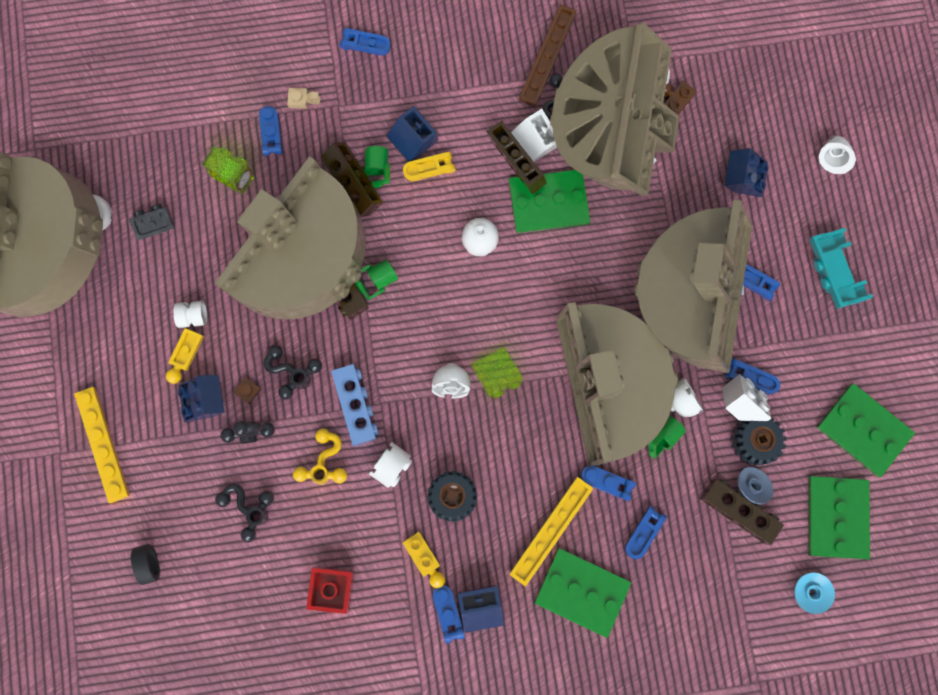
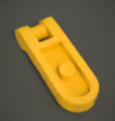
[403,152,456,181]

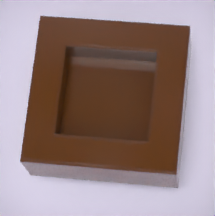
[233,377,261,404]

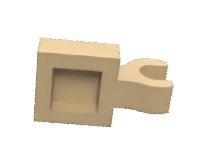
[287,88,320,109]

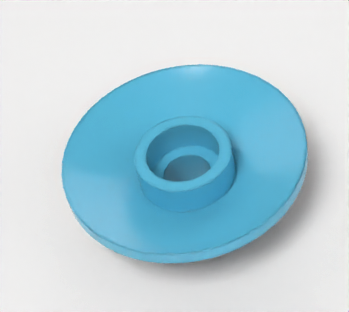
[794,573,835,614]

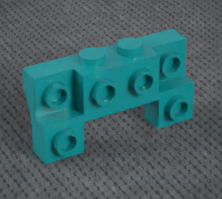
[809,228,873,310]

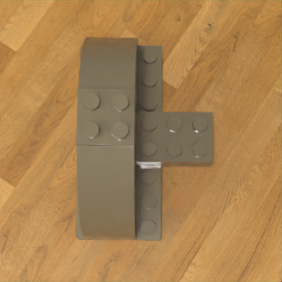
[550,22,680,196]
[0,152,103,318]
[214,156,366,319]
[634,200,752,373]
[556,302,678,466]

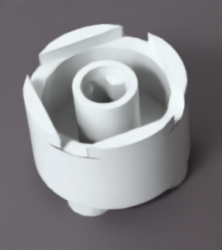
[369,442,412,488]

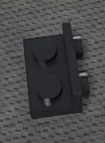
[129,204,175,241]

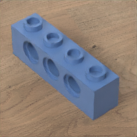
[331,364,379,447]

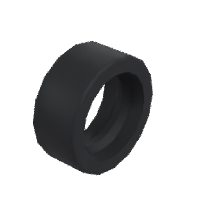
[131,544,160,585]

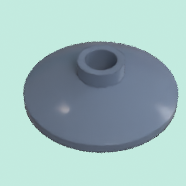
[738,467,773,504]

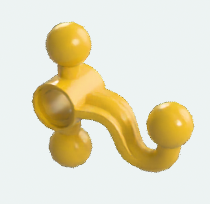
[293,428,347,485]

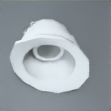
[819,135,856,174]

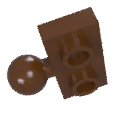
[664,80,697,115]

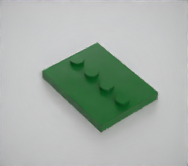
[509,170,590,233]
[816,383,915,478]
[808,476,870,560]
[534,548,632,638]

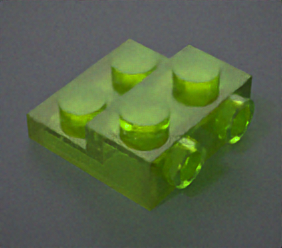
[471,347,523,399]

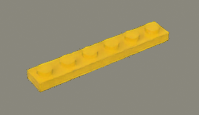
[74,387,130,503]
[509,477,594,587]

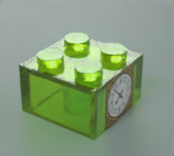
[202,146,254,195]

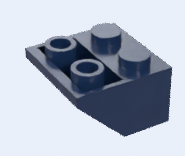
[386,106,438,162]
[725,148,769,197]
[178,375,225,423]
[458,585,504,633]

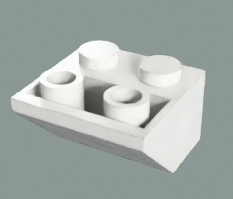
[511,109,557,162]
[722,374,771,421]

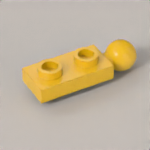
[166,328,204,384]
[403,532,445,588]

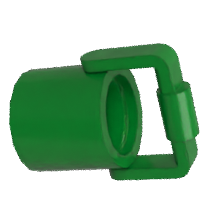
[363,146,390,188]
[355,259,399,300]
[648,416,686,459]

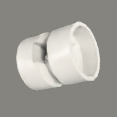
[174,301,207,328]

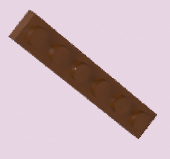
[519,4,577,107]

